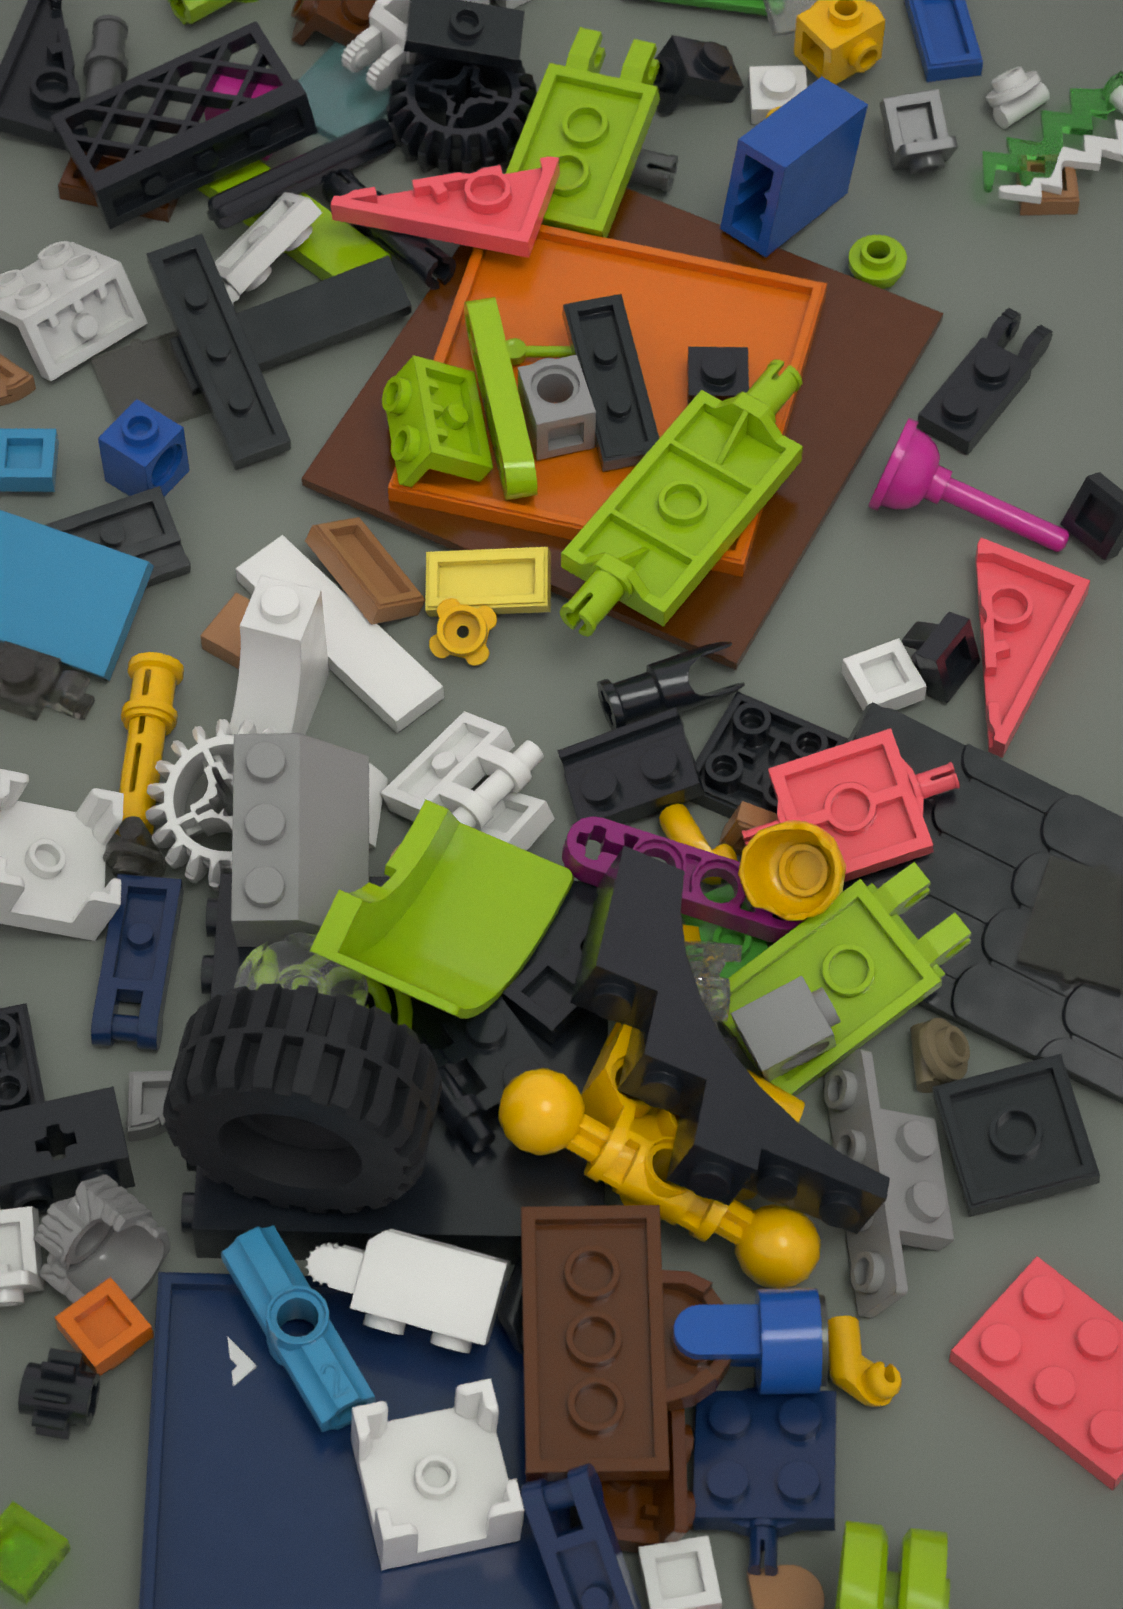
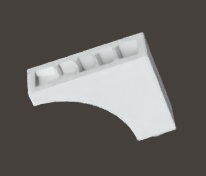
[222,575,329,816]

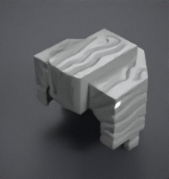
[33,1174,171,1303]

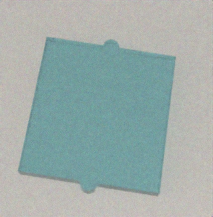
[298,42,391,140]

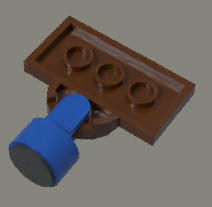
[521,1205,829,1482]

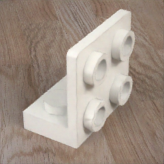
[0,241,148,381]

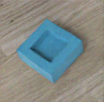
[0,428,59,492]

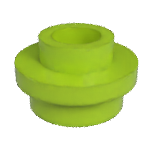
[848,234,907,289]

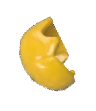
[738,820,846,921]

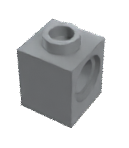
[518,355,596,460]
[731,976,841,1082]

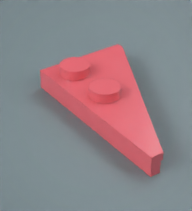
[330,156,560,258]
[975,537,1090,758]

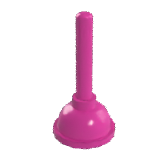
[868,418,1069,552]

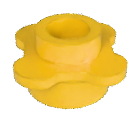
[429,598,497,666]

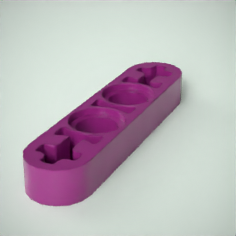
[562,816,808,943]

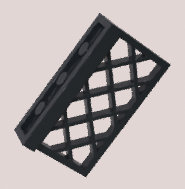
[50,21,318,230]

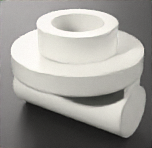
[986,66,1050,129]

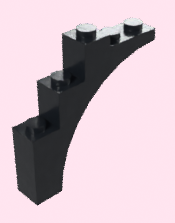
[570,846,890,1234]

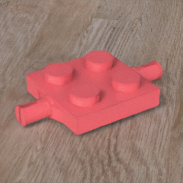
[741,728,960,882]

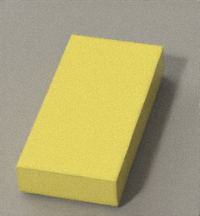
[425,547,551,617]

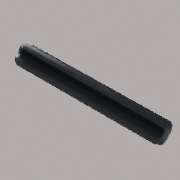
[207,118,396,229]

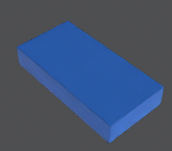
[904,0,983,82]

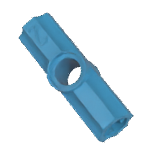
[221,1225,375,1432]

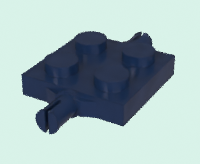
[693,1367,837,1576]

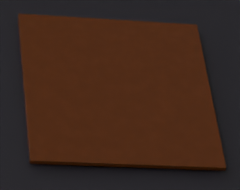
[301,188,943,670]

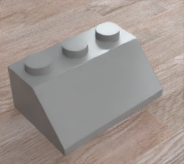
[231,733,369,947]

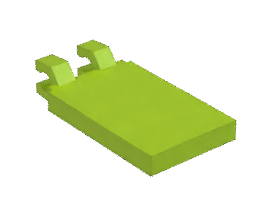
[505,27,660,238]
[703,862,971,1096]

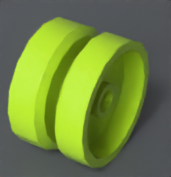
[835,1520,950,1609]

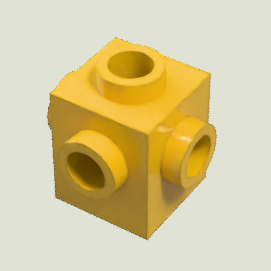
[794,0,885,85]

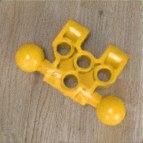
[498,1022,821,1288]

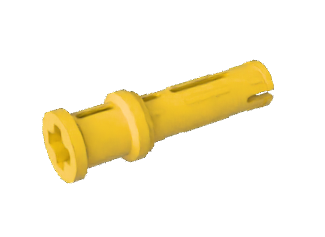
[115,652,184,840]

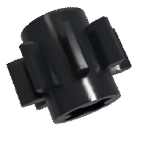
[18,1348,100,1440]

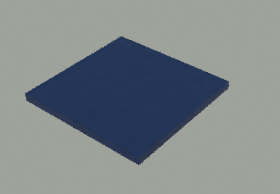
[139,1272,570,1609]

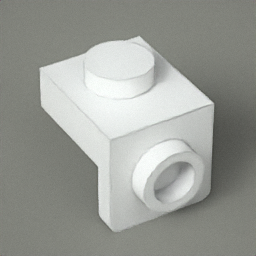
[0,1206,44,1307]

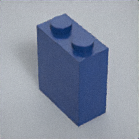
[720,76,868,257]

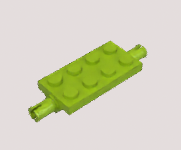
[559,359,803,637]

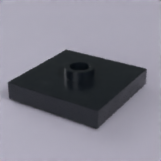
[932,1054,1100,1217]

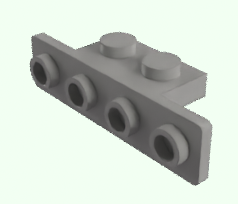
[824,1049,955,1318]

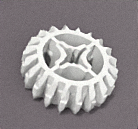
[146,719,278,891]

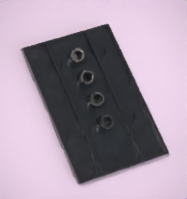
[772,702,1123,1104]

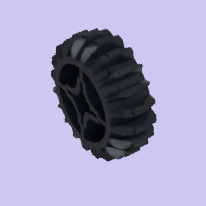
[386,54,537,175]

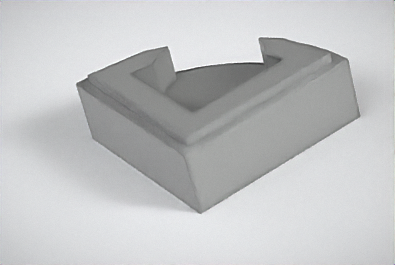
[128,1071,173,1142]

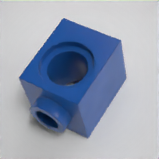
[98,399,190,497]

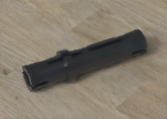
[322,168,456,289]

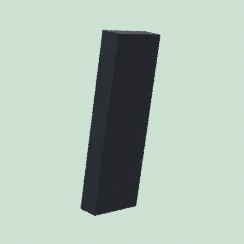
[562,294,659,472]

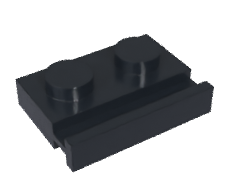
[45,486,191,588]
[557,707,705,824]

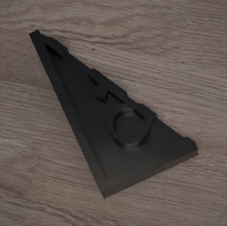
[0,0,88,151]

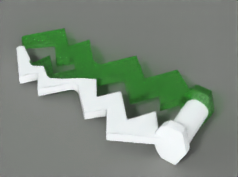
[982,71,1123,204]

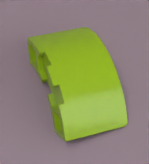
[310,799,574,1019]

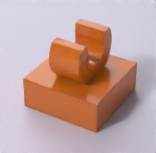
[54,1277,154,1376]

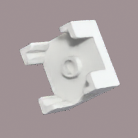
[0,769,124,941]
[351,1378,524,1570]

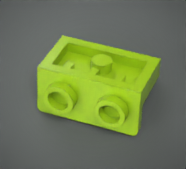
[382,355,493,487]

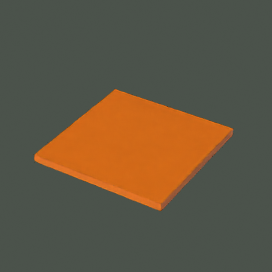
[388,224,827,577]

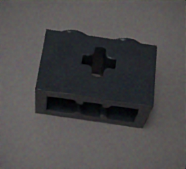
[0,1086,135,1214]

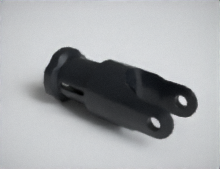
[597,641,745,730]

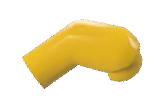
[659,804,738,885]
[828,1316,902,1407]

